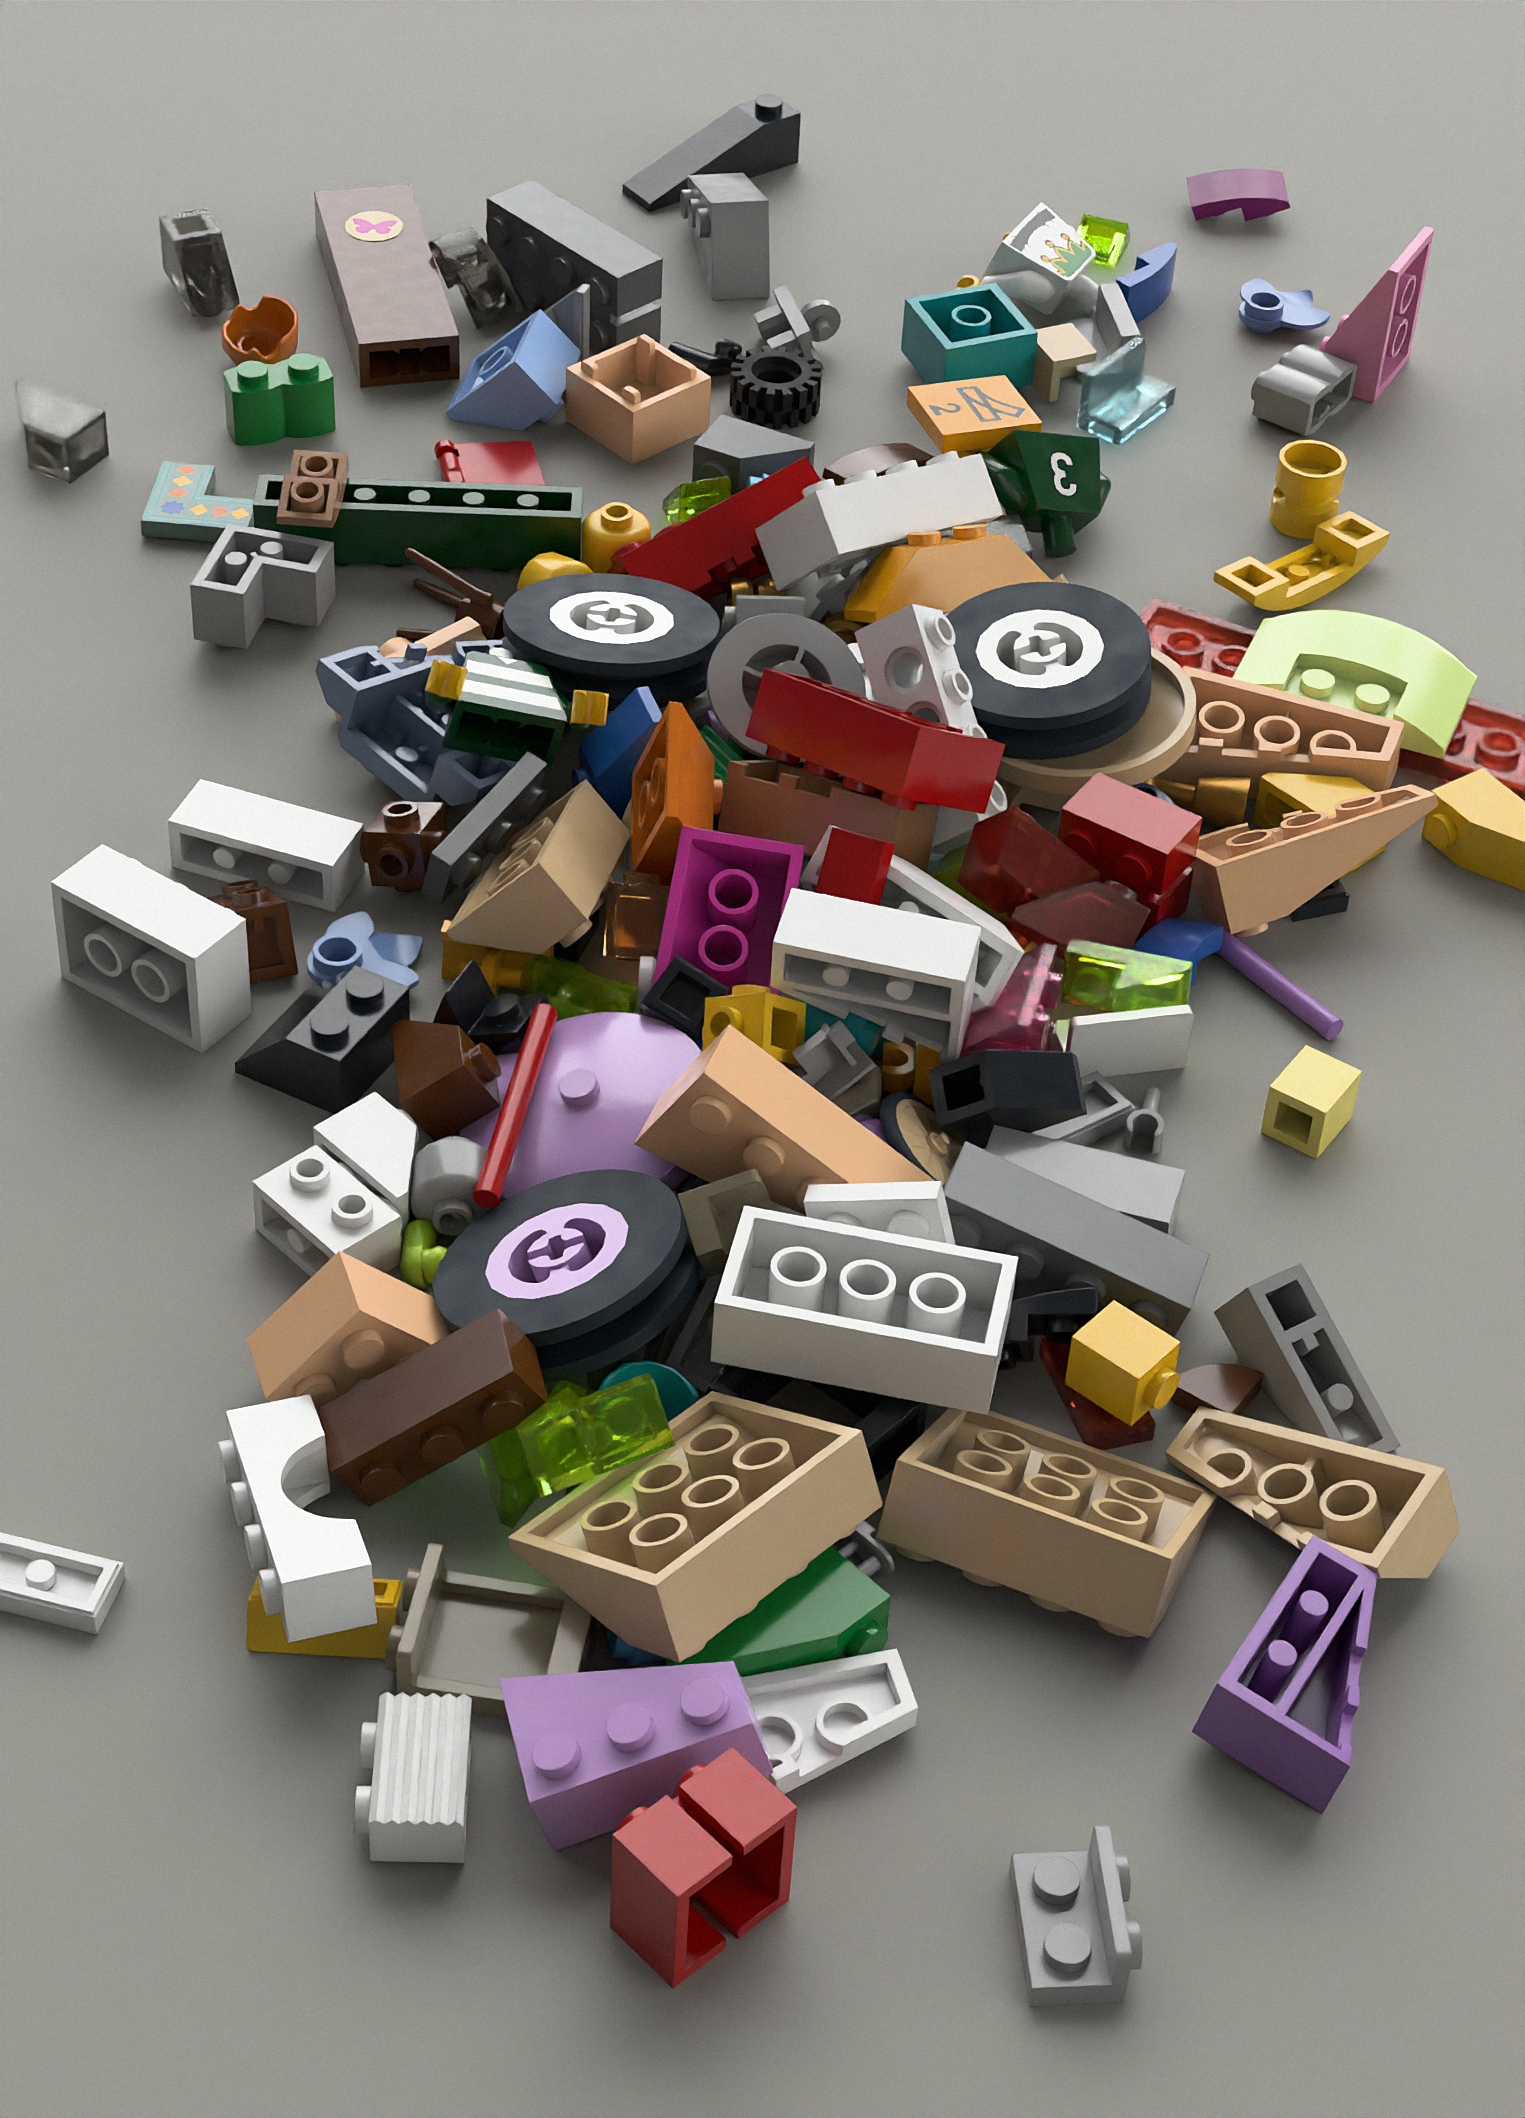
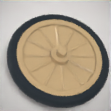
[880,1092,962,1186]

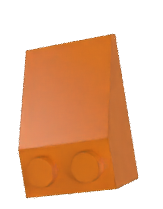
[629,701,723,887]

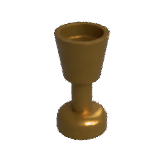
[1143,776,1251,828]

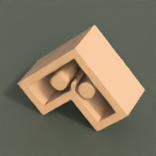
[247,1251,450,1418]

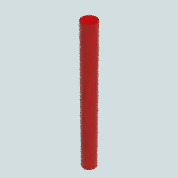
[473,1003,558,1208]

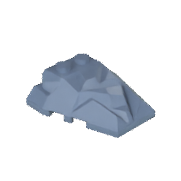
[315,639,565,806]

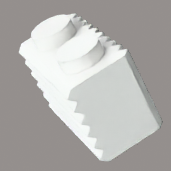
[354,1692,472,1863]

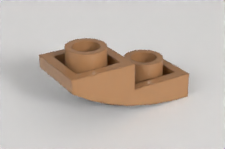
[276,449,349,528]

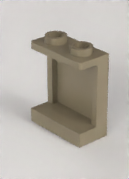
[385,1543,600,1720]

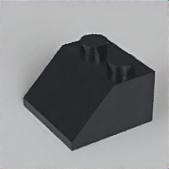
[234,965,410,1114]

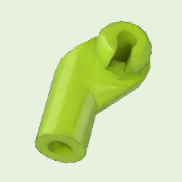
[400,1220,447,1289]

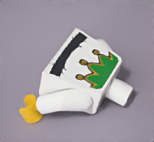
[954,202,1099,315]

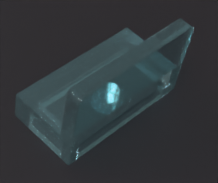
[1077,336,1176,445]

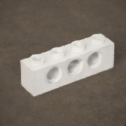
[854,603,1011,855]

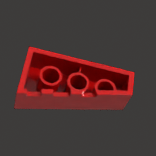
[606,456,821,602]
[745,668,1006,814]

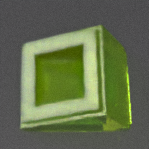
[1077,214,1130,268]

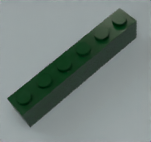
[253,474,583,571]

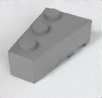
[680,173,770,301]

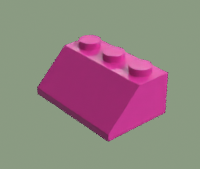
[652,826,805,996]

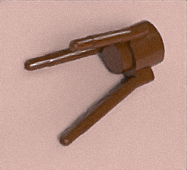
[396,548,505,641]

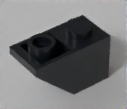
[928,1049,1087,1149]

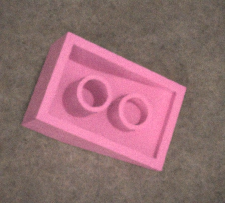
[1319,226,1434,403]

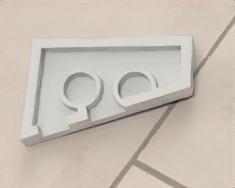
[740,1648,918,1794]

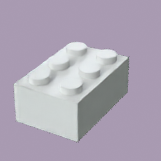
[51,844,252,1054]

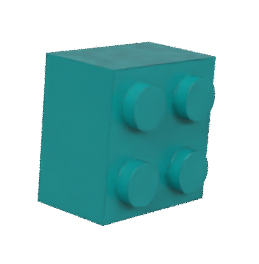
[901,283,1038,388]

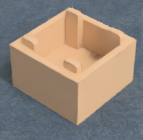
[566,334,711,465]

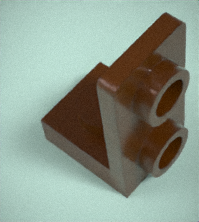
[208,880,299,983]

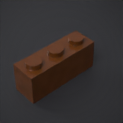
[318,1308,550,1507]

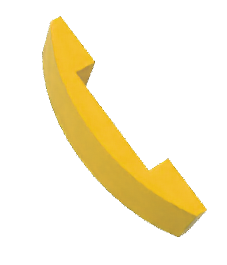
[1213,510,1390,611]

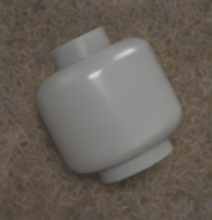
[410,1136,491,1235]

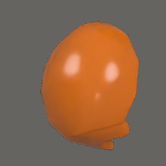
[221,295,299,366]

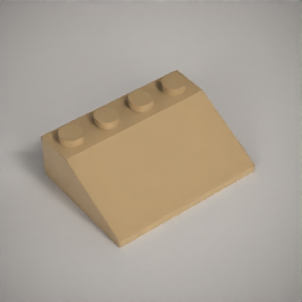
[507,1391,883,1663]
[876,1408,1219,1639]

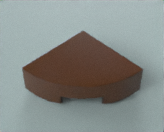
[1170,1363,1264,1416]

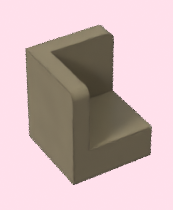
[678,1169,774,1277]

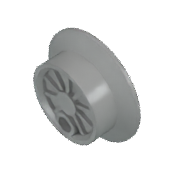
[706,613,866,760]

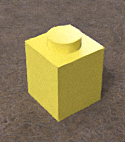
[1261,1045,1362,1159]

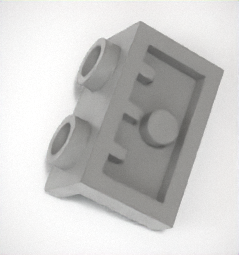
[1009,1825,1143,2006]

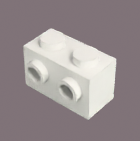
[252,1145,403,1277]

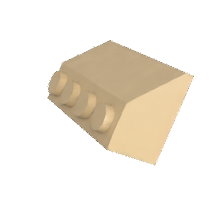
[446,779,630,955]

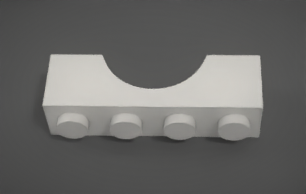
[217,1394,377,1643]

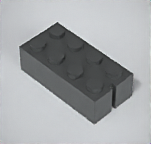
[486,179,663,354]

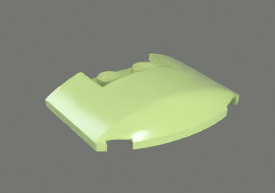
[1233,610,1477,759]

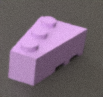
[498,1661,774,1851]

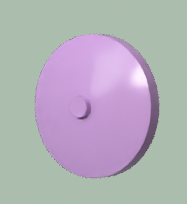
[460,1012,702,1203]

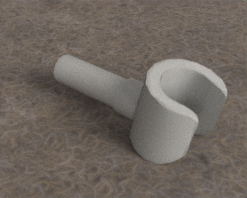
[1123,1087,1165,1154]

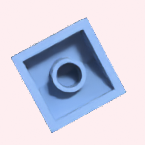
[445,309,582,431]

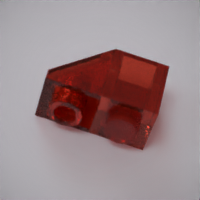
[956,806,1101,915]

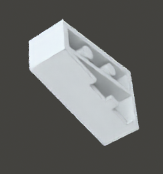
[770,888,981,1064]

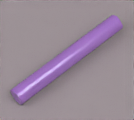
[1208,921,1343,1040]

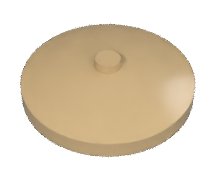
[997,647,1196,795]

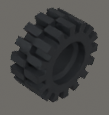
[729,345,822,429]

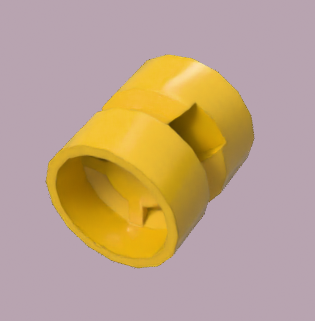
[1269,440,1347,539]

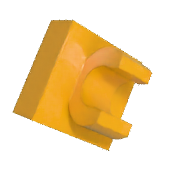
[882,1041,941,1109]

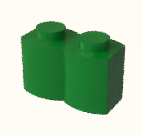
[223,353,336,446]

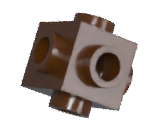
[360,801,449,893]

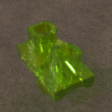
[527,954,638,1022]

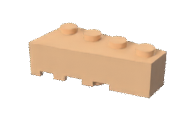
[634,1024,935,1216]

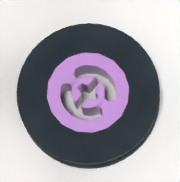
[433,1169,701,1383]

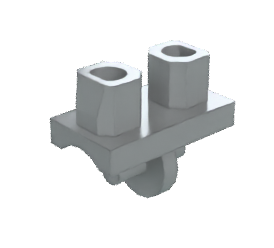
[753,284,841,371]

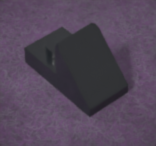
[433,960,552,1055]

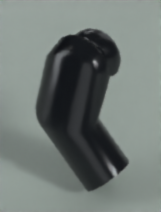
[668,338,742,376]

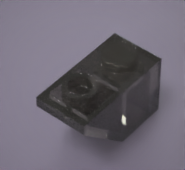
[159,208,240,317]

